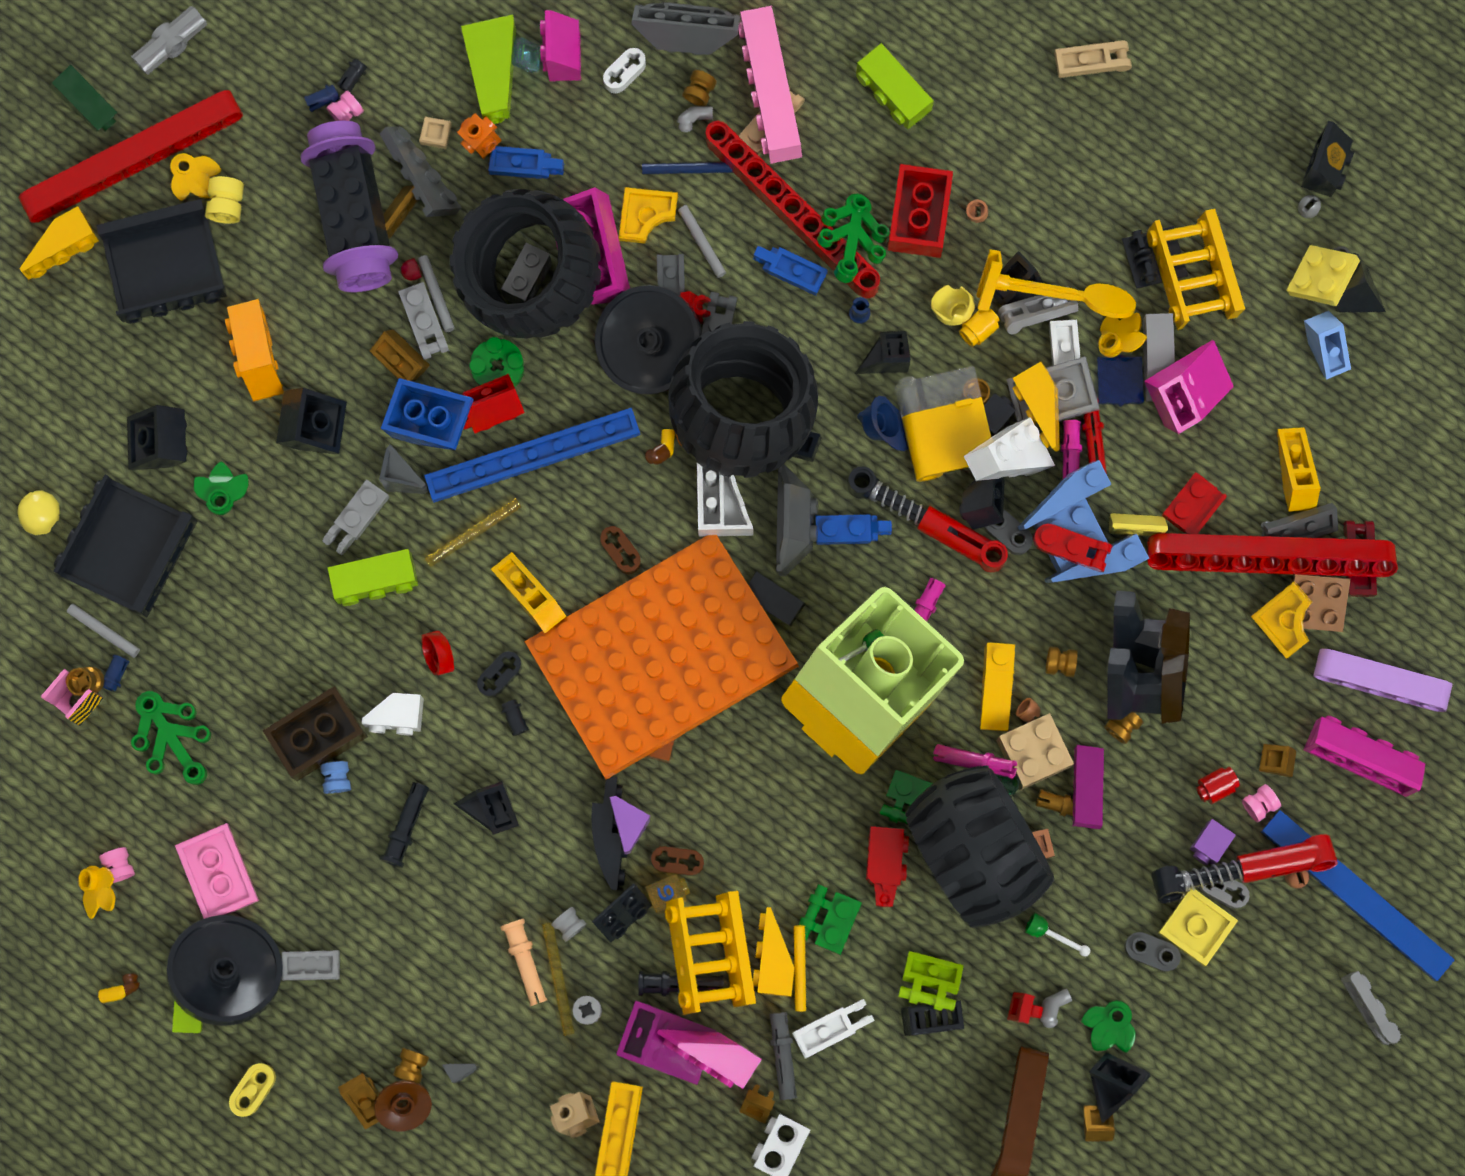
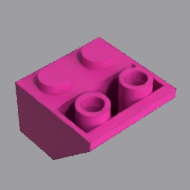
[540,10,581,81]

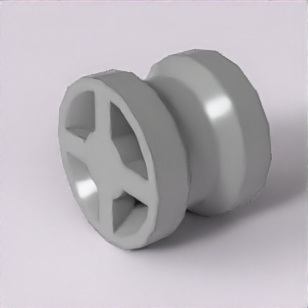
[551,907,587,942]
[573,996,602,1025]

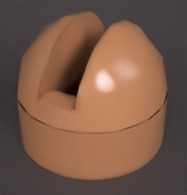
[966,199,989,223]
[1016,698,1041,723]
[1285,871,1309,889]

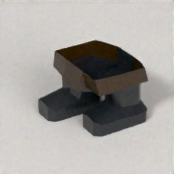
[1107,591,1190,724]

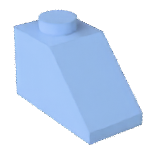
[1304,311,1351,379]

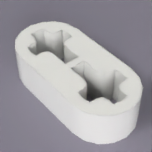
[603,48,646,93]

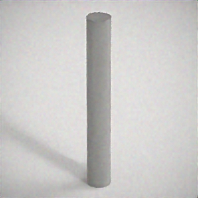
[678,205,726,278]
[418,255,455,332]
[67,604,140,658]

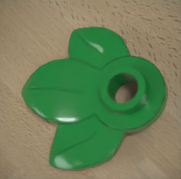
[194,462,249,515]
[1081,1000,1136,1053]

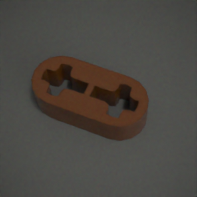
[600,526,641,574]
[651,846,704,876]

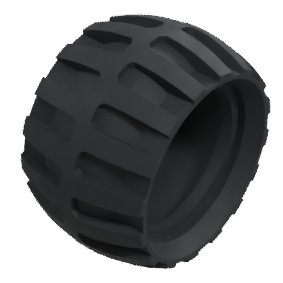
[450,189,601,339]
[669,321,818,478]
[905,765,1055,928]

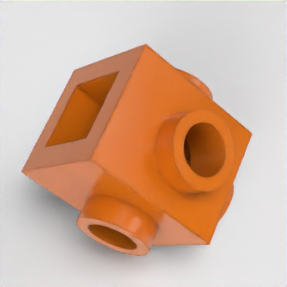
[457,113,502,159]

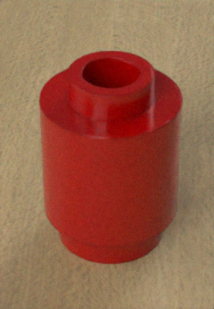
[1196,767,1240,804]

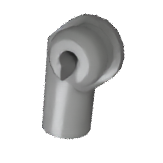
[677,106,713,132]
[1040,989,1072,1028]

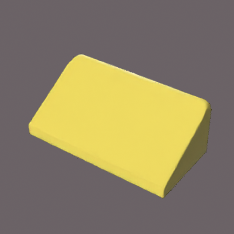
[1109,513,1168,536]

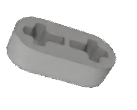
[1198,880,1250,909]

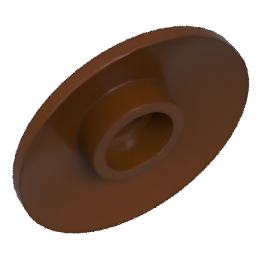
[374,1080,432,1131]

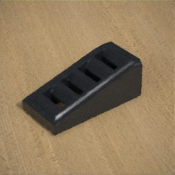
[901,1000,965,1036]

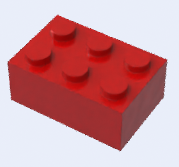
[888,164,953,258]

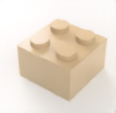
[996,713,1074,790]

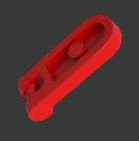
[1033,524,1113,572]

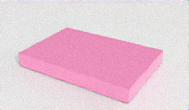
[175,823,259,919]

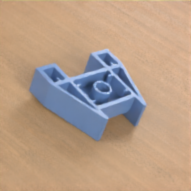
[1018,460,1149,583]

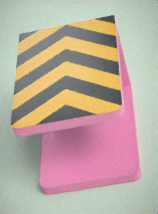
[41,669,103,726]

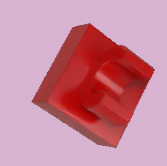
[680,291,711,324]
[1007,992,1043,1024]

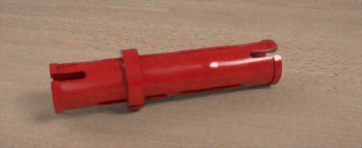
[1082,399,1107,474]

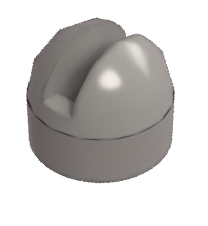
[1298,195,1321,218]

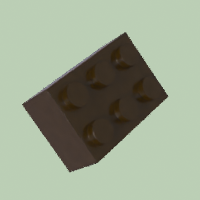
[263,686,368,781]

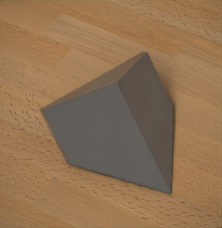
[379,444,429,494]

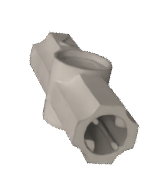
[131,6,208,75]

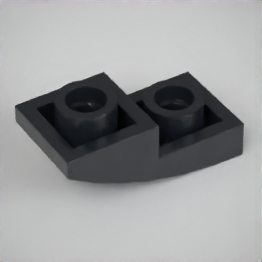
[748,572,806,627]

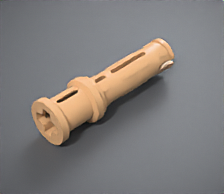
[500,919,547,1006]

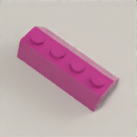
[556,187,630,305]
[1303,716,1426,797]

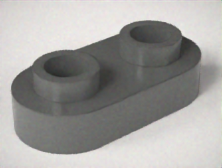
[984,510,1033,555]
[1124,932,1181,972]

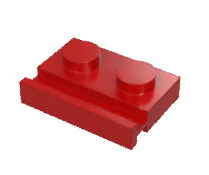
[1161,472,1227,534]

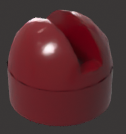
[400,257,422,281]

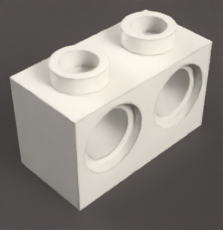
[751,1114,810,1176]

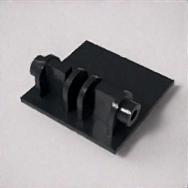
[1122,226,1188,289]
[591,883,653,943]

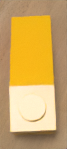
[1277,427,1320,512]
[491,552,566,633]
[980,643,1015,732]

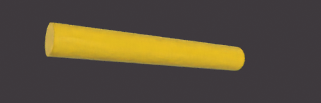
[794,925,806,1012]

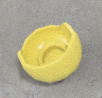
[931,285,975,326]
[17,491,60,535]

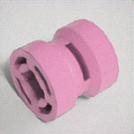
[326,91,364,121]
[1242,784,1281,823]
[99,847,135,883]

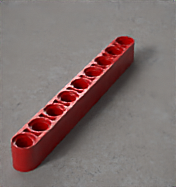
[18,90,243,223]
[706,121,880,299]
[1147,533,1398,577]

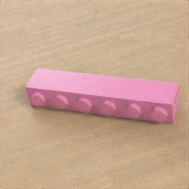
[738,6,802,163]

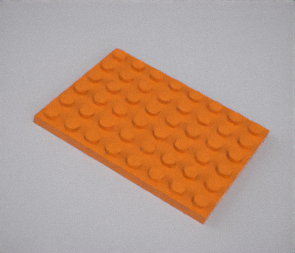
[524,535,799,780]

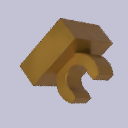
[739,1084,775,1124]

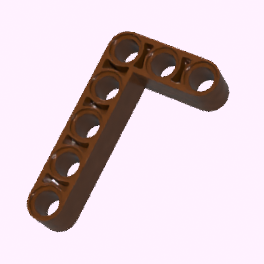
[991,1046,1049,1176]

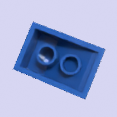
[381,378,474,450]

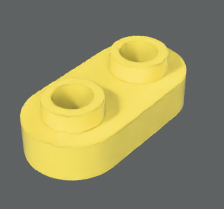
[229,1063,276,1117]

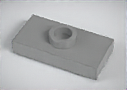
[282,951,340,981]

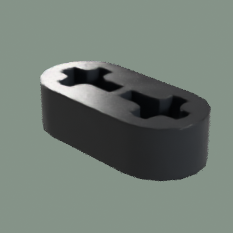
[477,651,522,698]

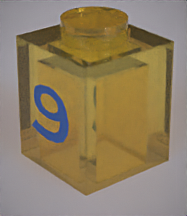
[645,874,690,914]

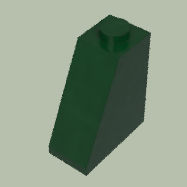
[49,65,118,132]

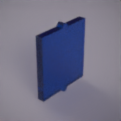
[1097,354,1144,407]

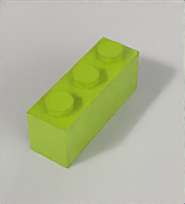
[856,43,933,130]
[327,549,419,606]

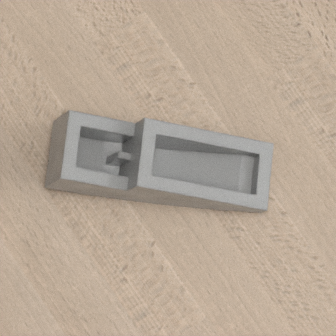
[1142,313,1175,402]

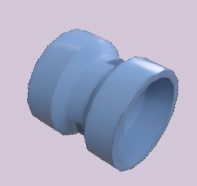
[320,761,351,794]

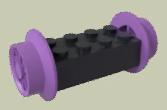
[300,121,398,292]

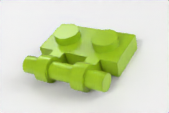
[898,951,964,1011]

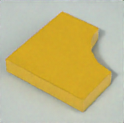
[619,187,678,244]
[1251,581,1313,659]

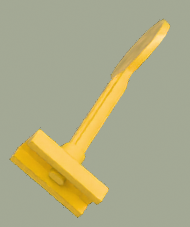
[976,249,1136,319]

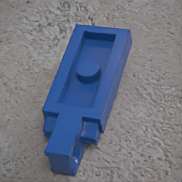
[488,146,565,179]
[753,246,828,296]
[815,515,892,545]

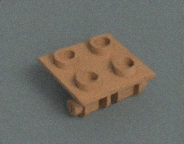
[1290,574,1350,632]

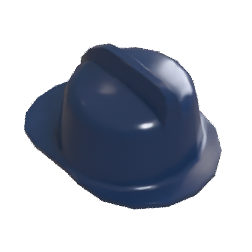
[857,395,909,451]

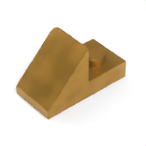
[338,1073,379,1130]

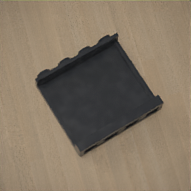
[96,199,227,324]
[53,475,198,618]

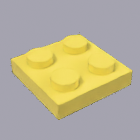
[1287,245,1360,306]
[1158,890,1238,967]

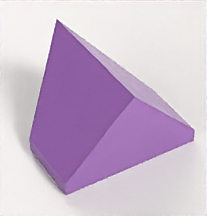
[610,796,650,855]

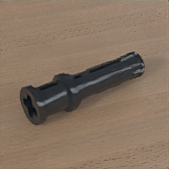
[379,782,430,868]
[638,970,724,997]

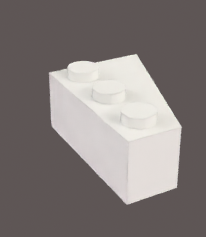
[964,417,1055,481]
[697,463,753,537]

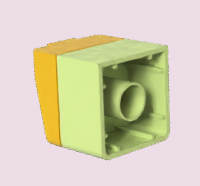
[781,587,964,774]

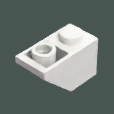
[362,693,424,736]

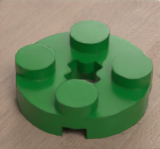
[469,337,524,387]

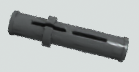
[769,1012,797,1100]

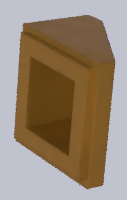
[1259,744,1296,777]
[1083,1106,1115,1142]

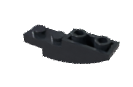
[591,777,628,892]

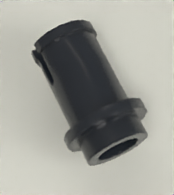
[336,58,367,93]
[500,699,529,736]

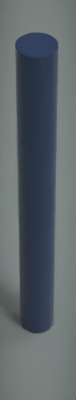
[642,162,733,174]

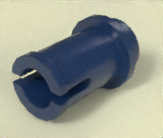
[304,84,340,113]
[849,297,870,324]
[103,655,130,692]

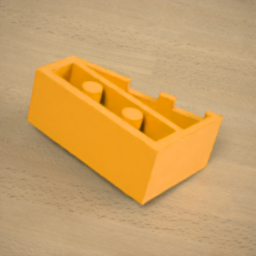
[225,299,284,402]

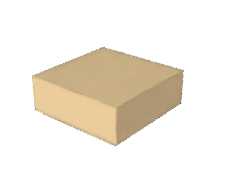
[419,117,452,149]

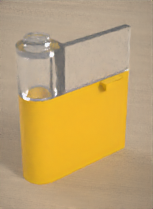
[894,366,991,482]

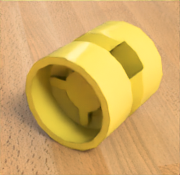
[205,176,244,224]

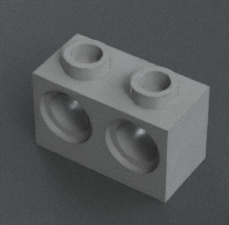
[501,243,552,304]

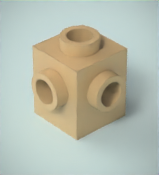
[550,1092,600,1138]

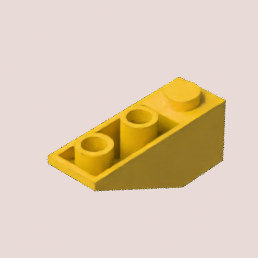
[19,206,99,280]
[1012,362,1060,452]
[753,907,794,997]

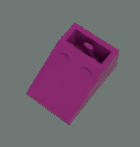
[616,1001,716,1085]

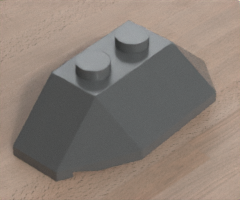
[632,2,740,55]
[776,464,818,576]

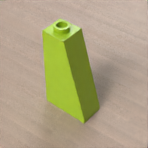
[461,14,516,124]

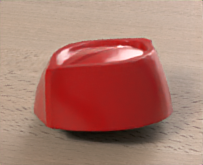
[421,631,454,675]

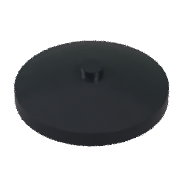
[595,285,702,395]
[166,915,282,1026]

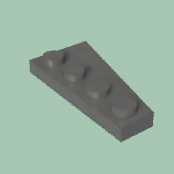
[380,127,462,217]

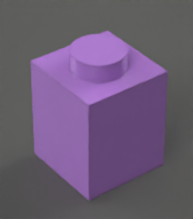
[1190,819,1236,865]

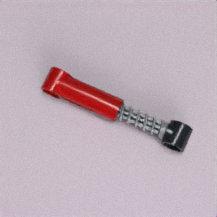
[848,466,1008,573]
[1151,834,1338,903]

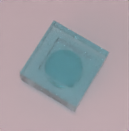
[512,37,541,73]

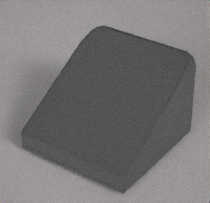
[442,1064,480,1083]

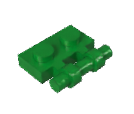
[880,770,933,825]
[798,884,862,955]

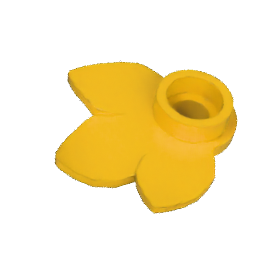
[170,153,221,201]
[1098,313,1147,358]
[78,866,115,919]

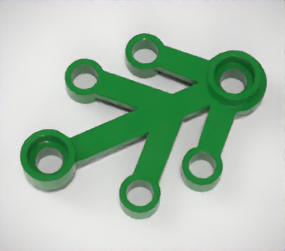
[817,194,890,283]
[131,691,211,785]

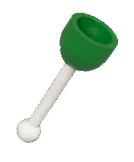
[839,629,884,661]
[1024,912,1090,957]

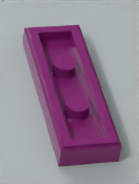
[1073,745,1104,829]

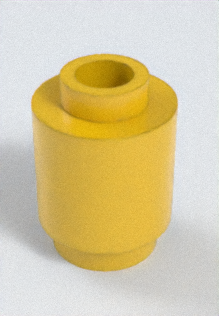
[959,308,999,347]

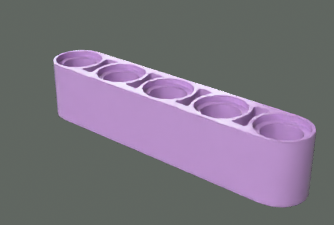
[1313,649,1453,712]

